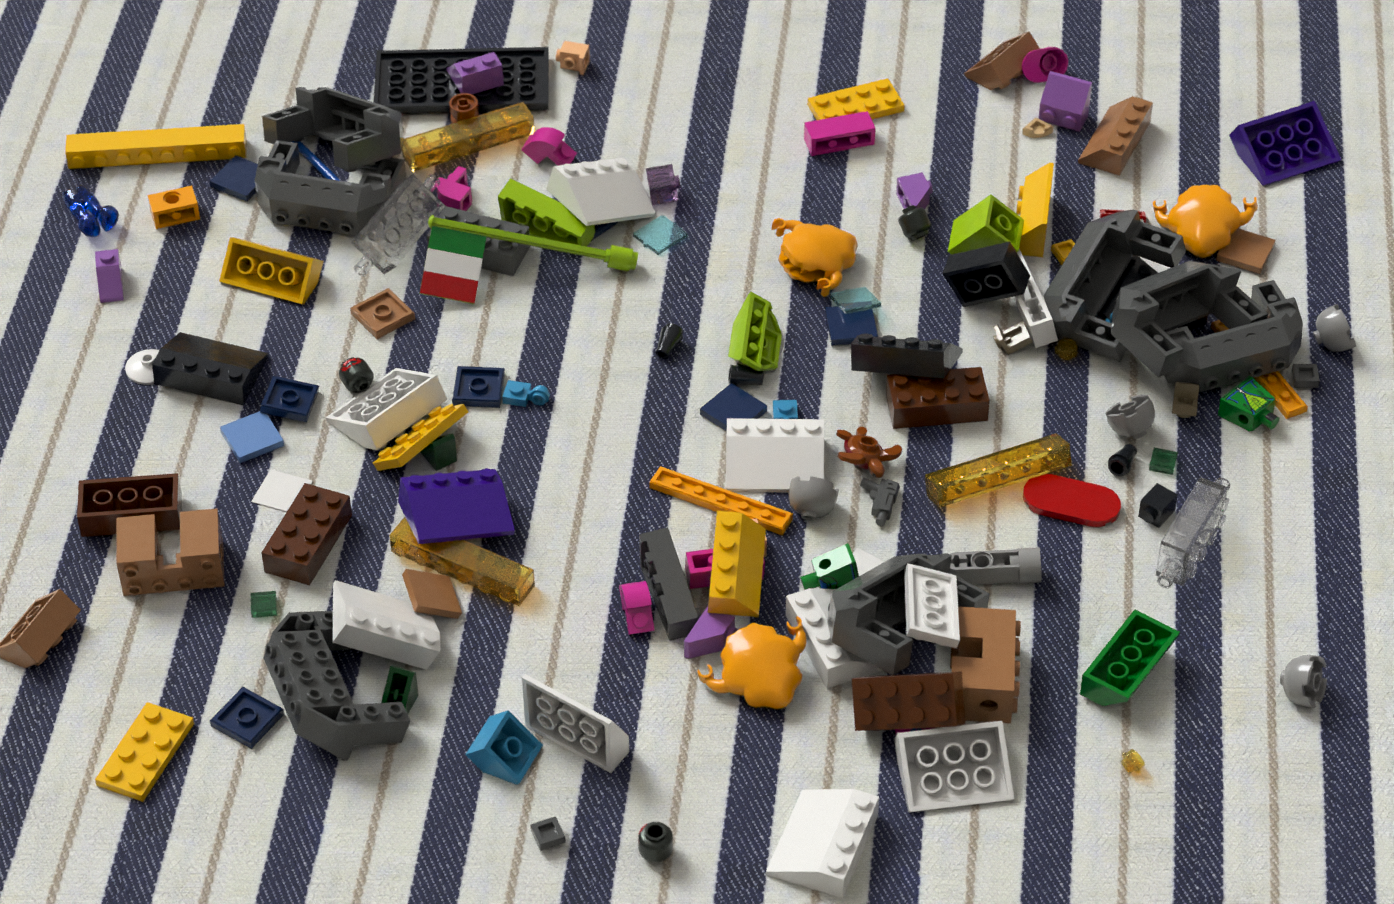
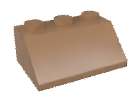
[964,31,1040,90]
[0,589,81,668]

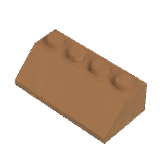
[1078,96,1153,176]

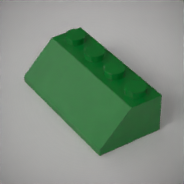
[1080,609,1180,706]

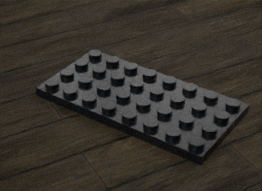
[373,47,549,113]

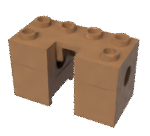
[116,508,225,596]
[950,607,1021,724]

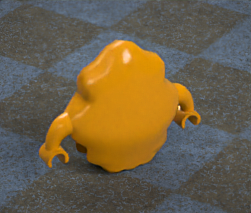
[1153,184,1258,259]
[771,218,858,297]
[697,616,807,709]

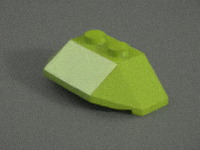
[728,292,782,371]

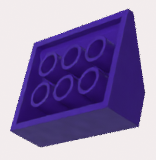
[1229,101,1341,186]
[398,468,515,544]

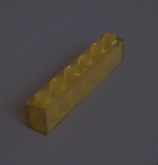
[402,102,535,172]
[924,433,1072,508]
[389,517,535,606]

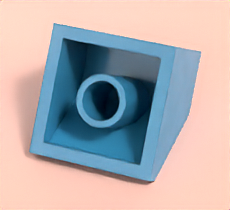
[465,710,543,785]

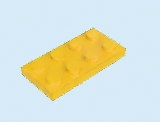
[807,78,905,120]
[373,404,469,471]
[95,702,194,802]

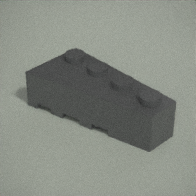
[639,527,701,641]

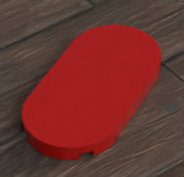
[1023,474,1121,527]

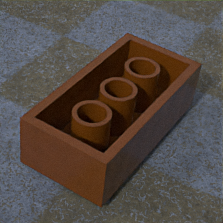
[886,367,990,429]
[77,473,182,537]
[261,483,352,586]
[852,671,965,731]

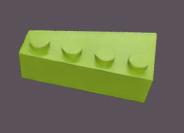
[498,178,595,247]

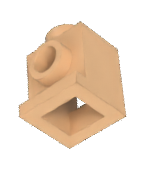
[556,41,590,75]

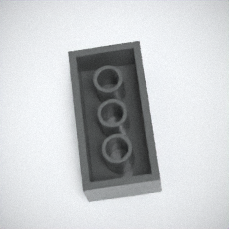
[427,206,530,276]

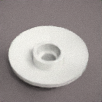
[125,349,160,385]

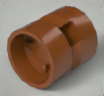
[449,93,479,135]

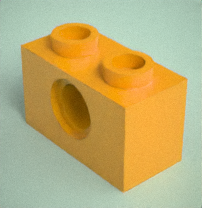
[148,186,200,229]

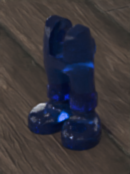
[62,184,119,237]

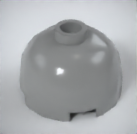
[1313,304,1356,352]
[1105,395,1155,439]
[788,476,839,521]
[1280,655,1327,708]

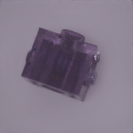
[646,164,681,205]

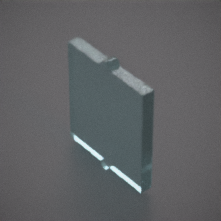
[633,215,688,255]
[830,287,881,314]

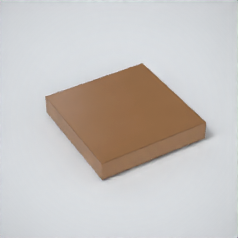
[1216,228,1276,274]
[350,288,415,339]
[402,569,462,619]

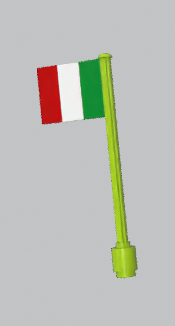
[419,215,638,304]

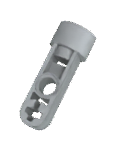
[949,547,1041,585]

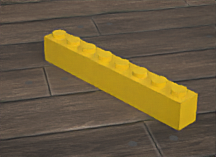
[65,124,247,169]

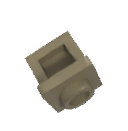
[993,321,1033,355]
[1172,382,1199,418]

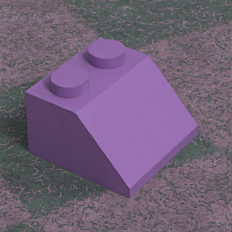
[447,52,504,94]
[1038,71,1092,132]

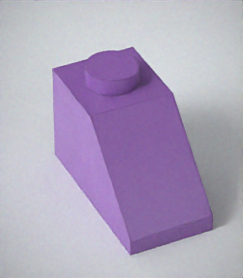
[896,172,932,209]
[95,249,124,303]
[684,606,737,659]

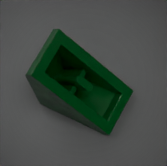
[420,433,457,471]
[381,665,418,714]

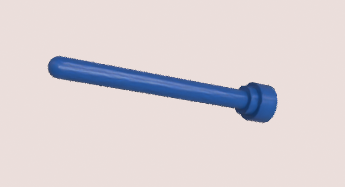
[292,141,341,181]

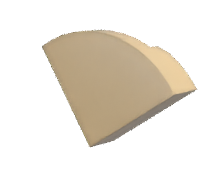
[1022,117,1053,138]

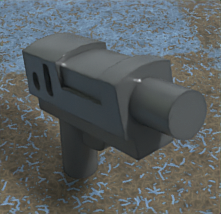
[860,478,900,526]

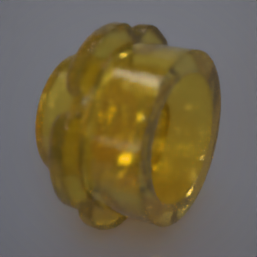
[1055,338,1078,360]
[1121,749,1145,774]

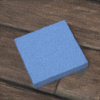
[220,411,284,463]

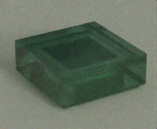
[1149,447,1178,475]
[250,591,277,618]

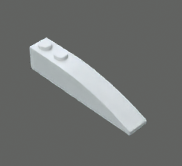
[1013,249,1058,348]

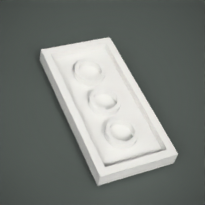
[904,563,960,648]

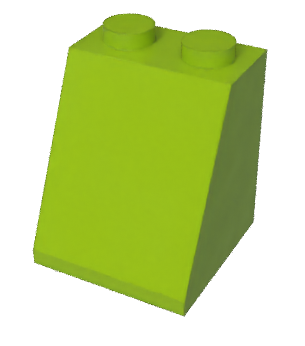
[948,194,1024,255]

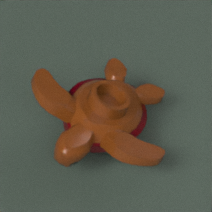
[836,427,902,478]

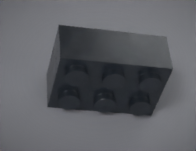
[942,242,1031,307]

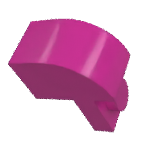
[521,127,577,165]
[437,166,472,211]
[619,581,655,635]

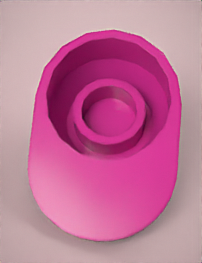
[1022,46,1068,83]

